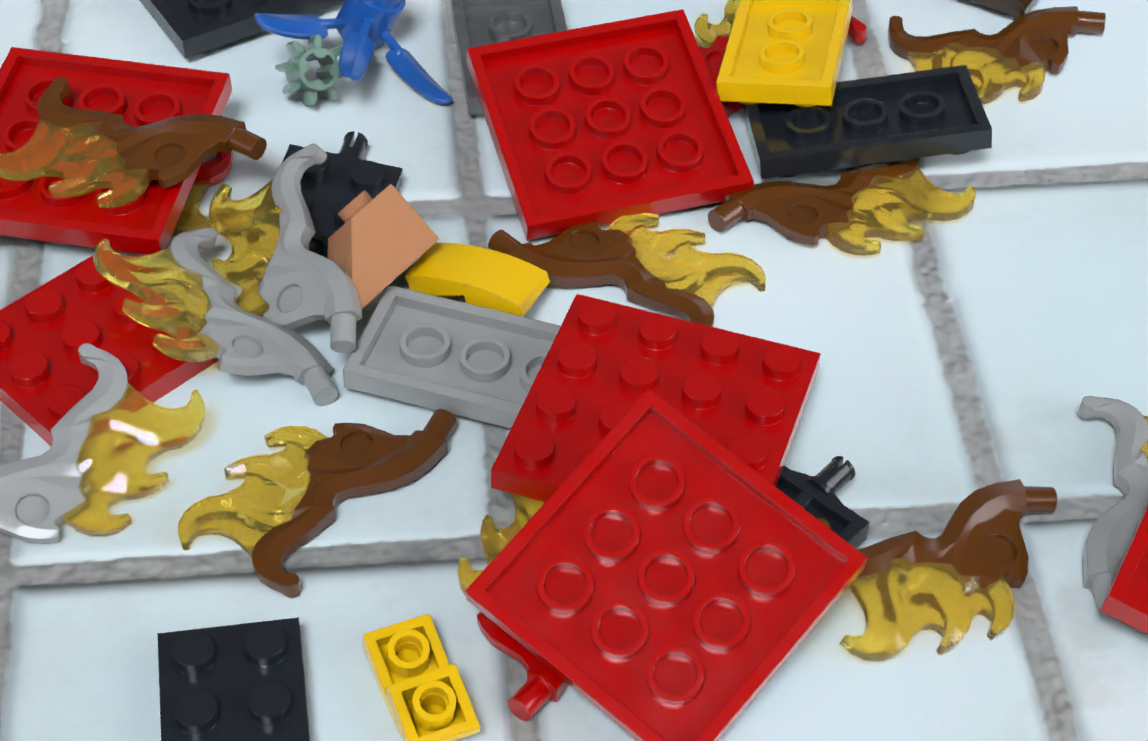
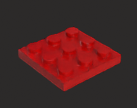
[0,250,218,446]

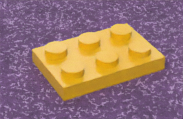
[717,0,853,107]

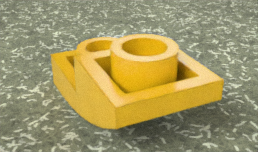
[405,242,550,316]
[362,613,480,741]

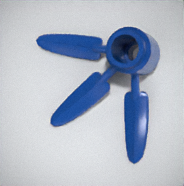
[254,0,453,104]

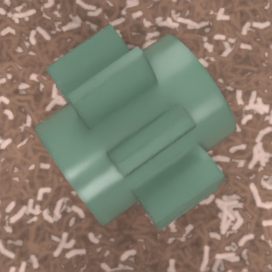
[275,34,344,106]

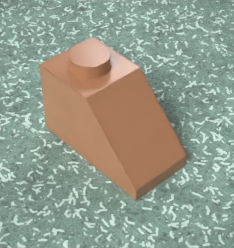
[328,184,439,310]

